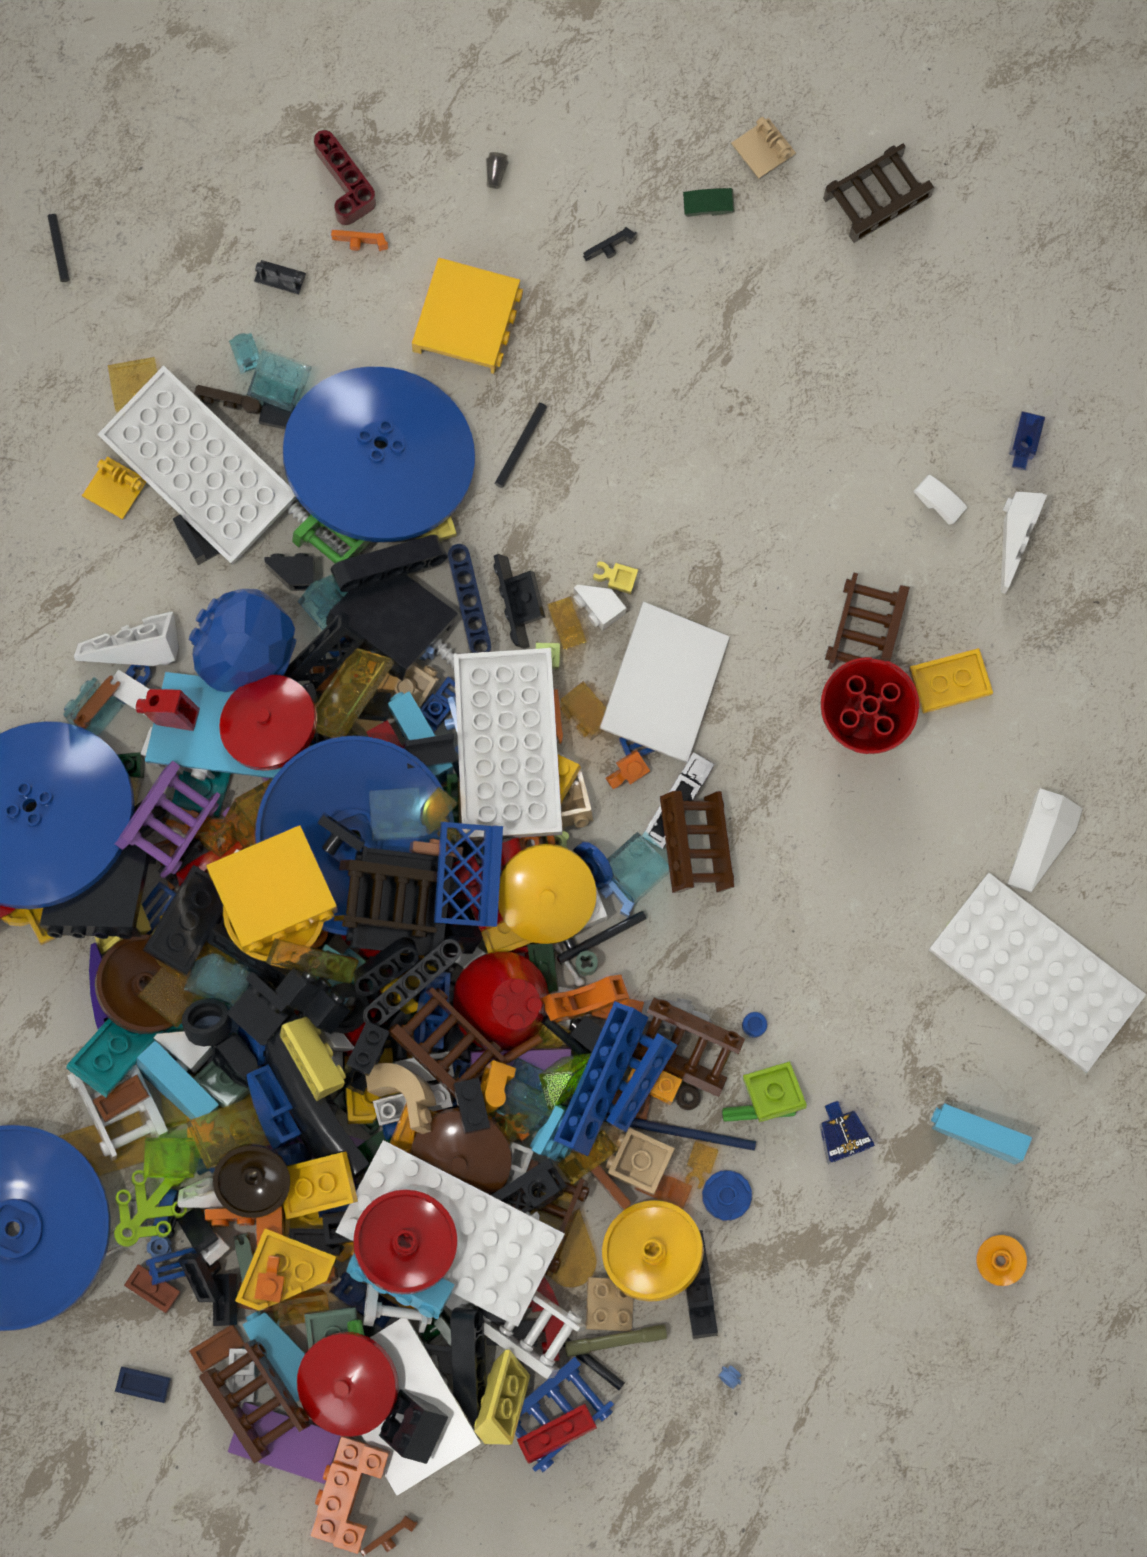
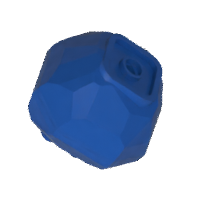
[188,589,296,692]

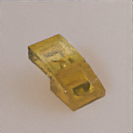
[547,597,587,650]

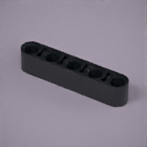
[330,534,448,592]
[363,936,464,1026]
[450,1307,486,1430]

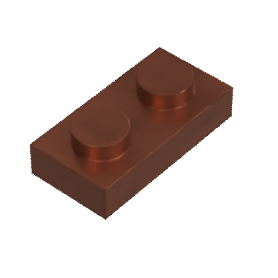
[124,1264,181,1313]

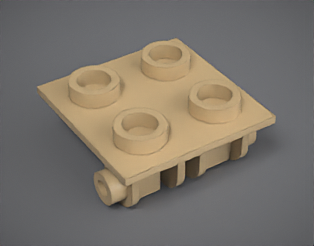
[731,117,796,179]
[585,1277,633,1331]

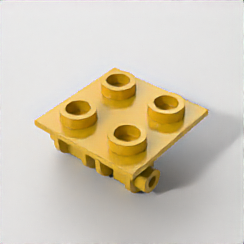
[82,456,147,520]

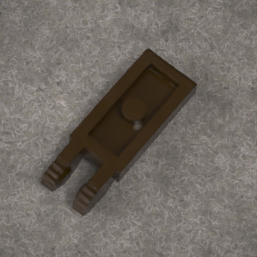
[194,385,262,414]

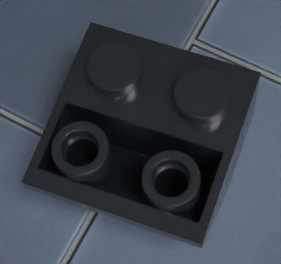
[379,1389,448,1464]

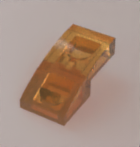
[634,1174,693,1209]

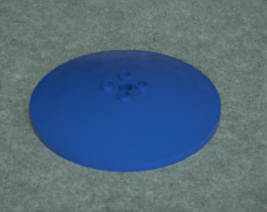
[283,367,475,542]
[0,722,135,909]
[255,736,455,936]
[0,1125,111,1331]

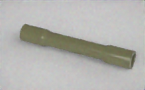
[564,1324,667,1357]

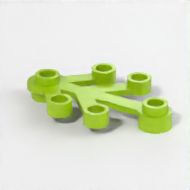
[114,1165,187,1247]

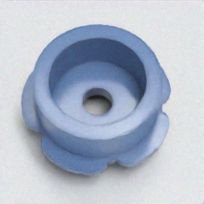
[147,1236,172,1258]
[718,1365,742,1389]

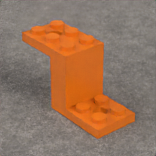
[205,1206,338,1284]

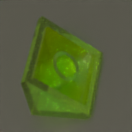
[538,1053,592,1111]
[143,1138,203,1178]

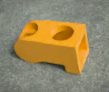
[481,1060,516,1113]

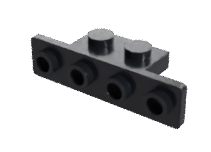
[493,554,545,649]

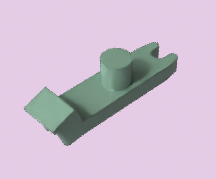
[233,1233,253,1281]

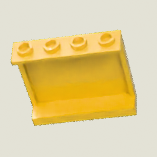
[412,257,523,374]
[206,825,337,953]

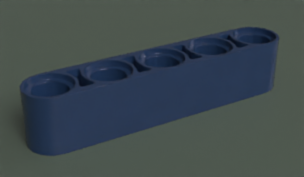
[448,544,491,653]

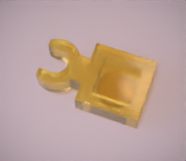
[493,1113,529,1142]
[685,1142,718,1189]

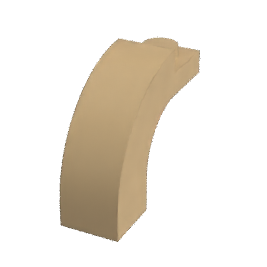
[366,1063,437,1134]

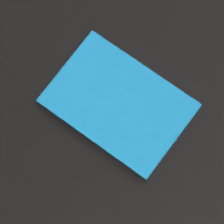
[145,672,281,779]

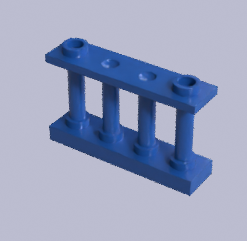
[606,1033,677,1132]
[515,1357,614,1473]

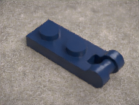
[329,1271,397,1329]

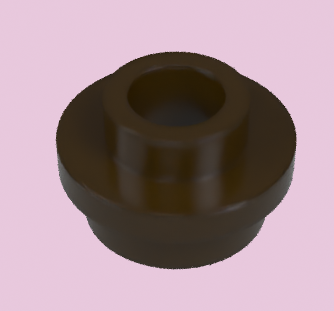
[676,1085,701,1110]

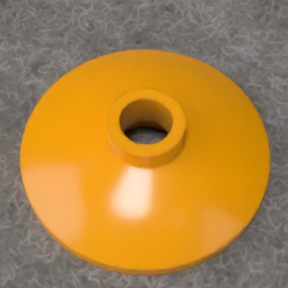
[976,1235,1027,1286]

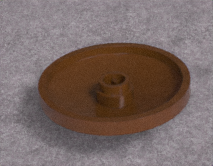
[95,935,196,1034]
[410,1108,512,1195]

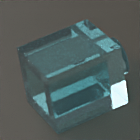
[229,333,263,374]

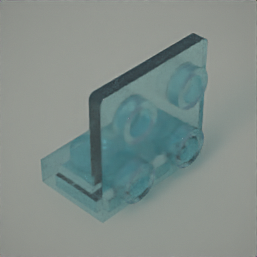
[63,677,124,736]
[369,788,426,841]

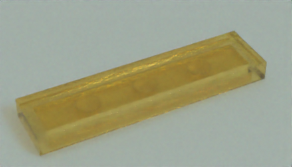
[266,938,359,984]

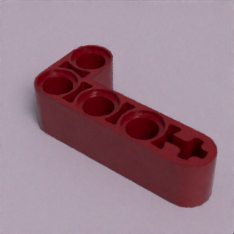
[314,130,376,225]

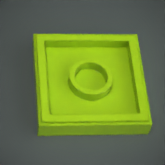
[743,1061,807,1123]

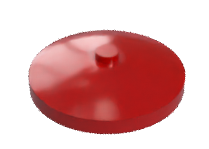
[219,675,317,771]
[353,1190,457,1294]
[297,1332,399,1437]

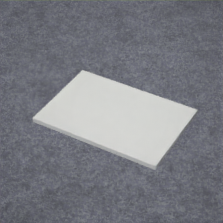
[599,602,730,763]
[362,1318,482,1495]

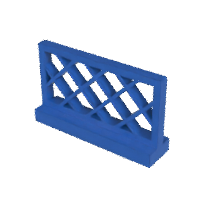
[434,822,503,927]

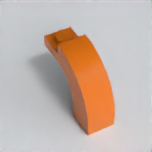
[542,975,629,1023]

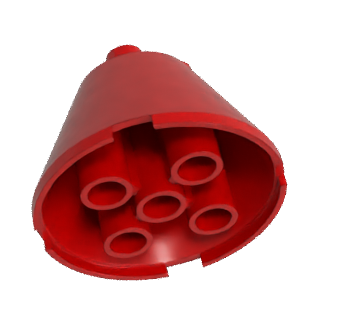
[820,657,919,754]
[453,952,549,1050]

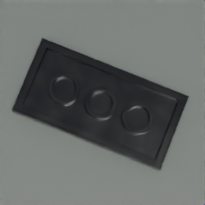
[143,865,223,976]

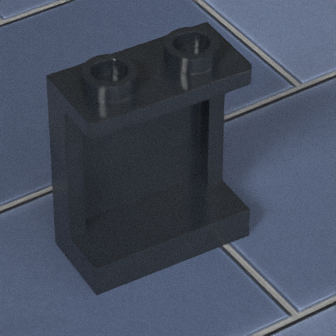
[343,1021,389,1095]

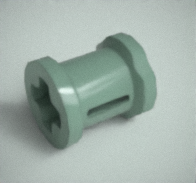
[575,951,598,976]

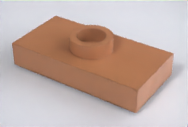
[409,839,463,859]

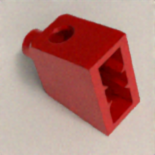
[136,689,200,731]

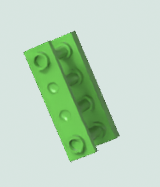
[292,515,371,576]

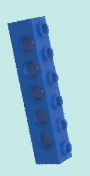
[553,1002,649,1156]

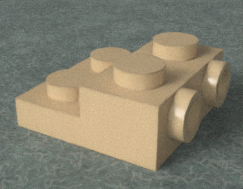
[375,661,441,709]
[561,771,593,831]
[605,1128,675,1195]

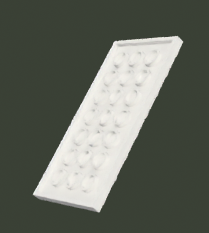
[97,365,297,565]
[454,648,562,841]
[929,873,1146,1072]
[335,1140,565,1327]

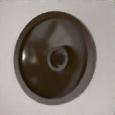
[213,1144,290,1218]

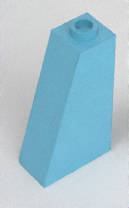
[388,691,454,784]
[137,1041,219,1127]
[931,1103,1032,1165]
[242,1311,306,1402]

